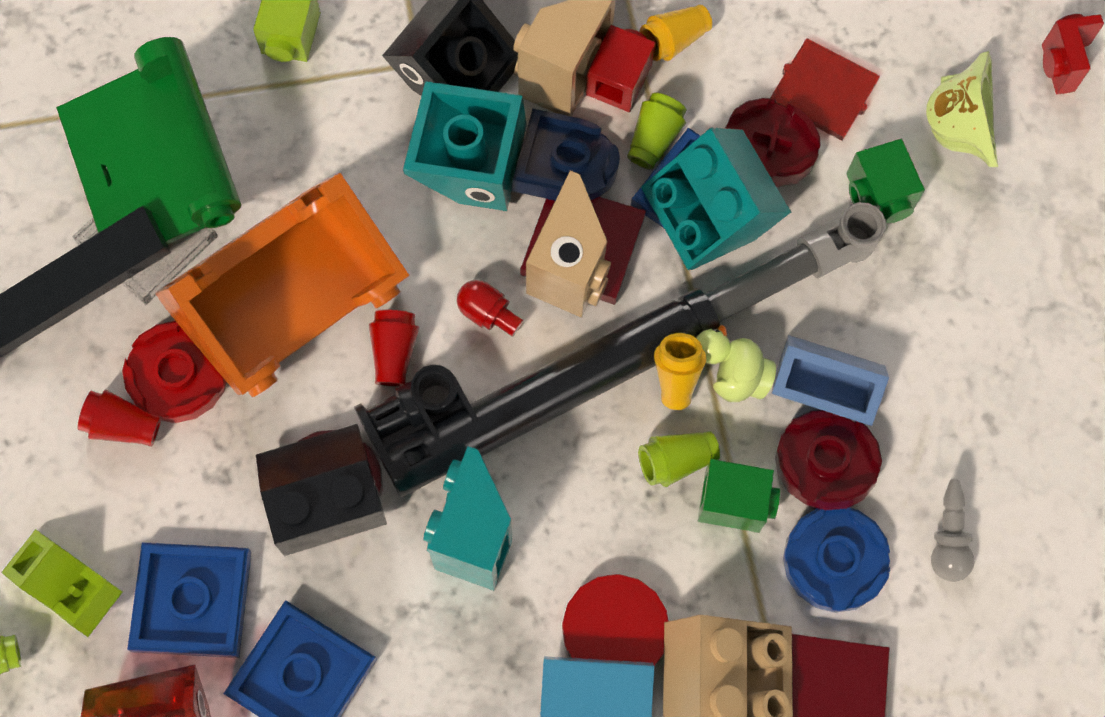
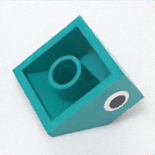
[403,81,527,211]

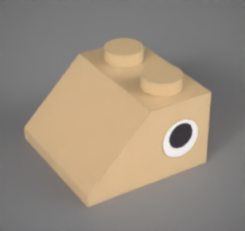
[526,171,611,318]

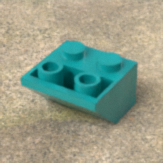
[641,128,791,270]
[423,446,512,591]

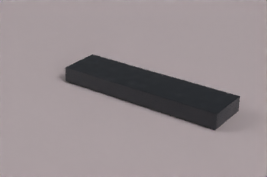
[0,206,171,357]

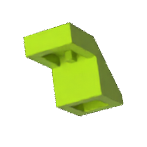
[1,529,123,637]

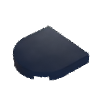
[511,108,620,201]

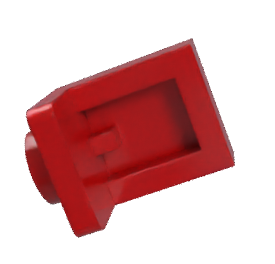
[1042,14,1104,95]

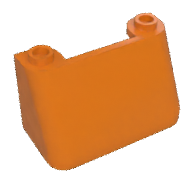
[155,173,410,397]

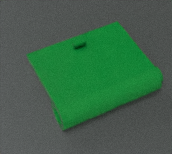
[56,37,241,244]

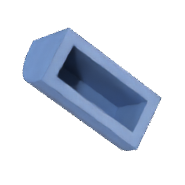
[772,335,889,426]

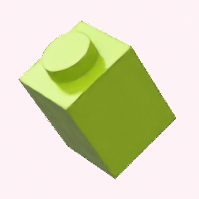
[253,0,321,62]

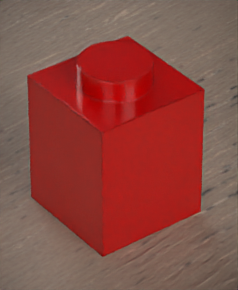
[586,25,656,113]

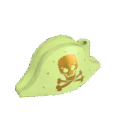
[926,51,998,167]

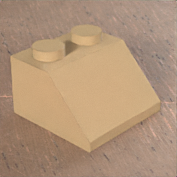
[514,0,616,116]

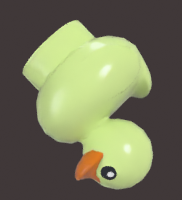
[696,325,776,403]

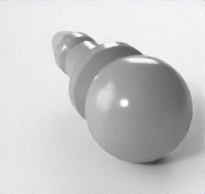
[931,478,974,582]

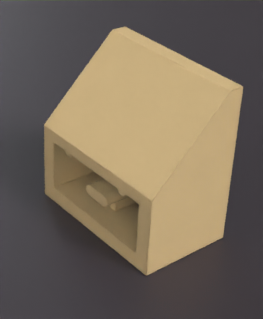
[663,615,793,717]

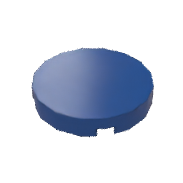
[783,507,891,613]

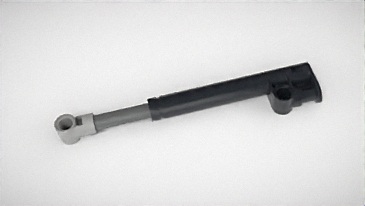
[354,202,886,498]

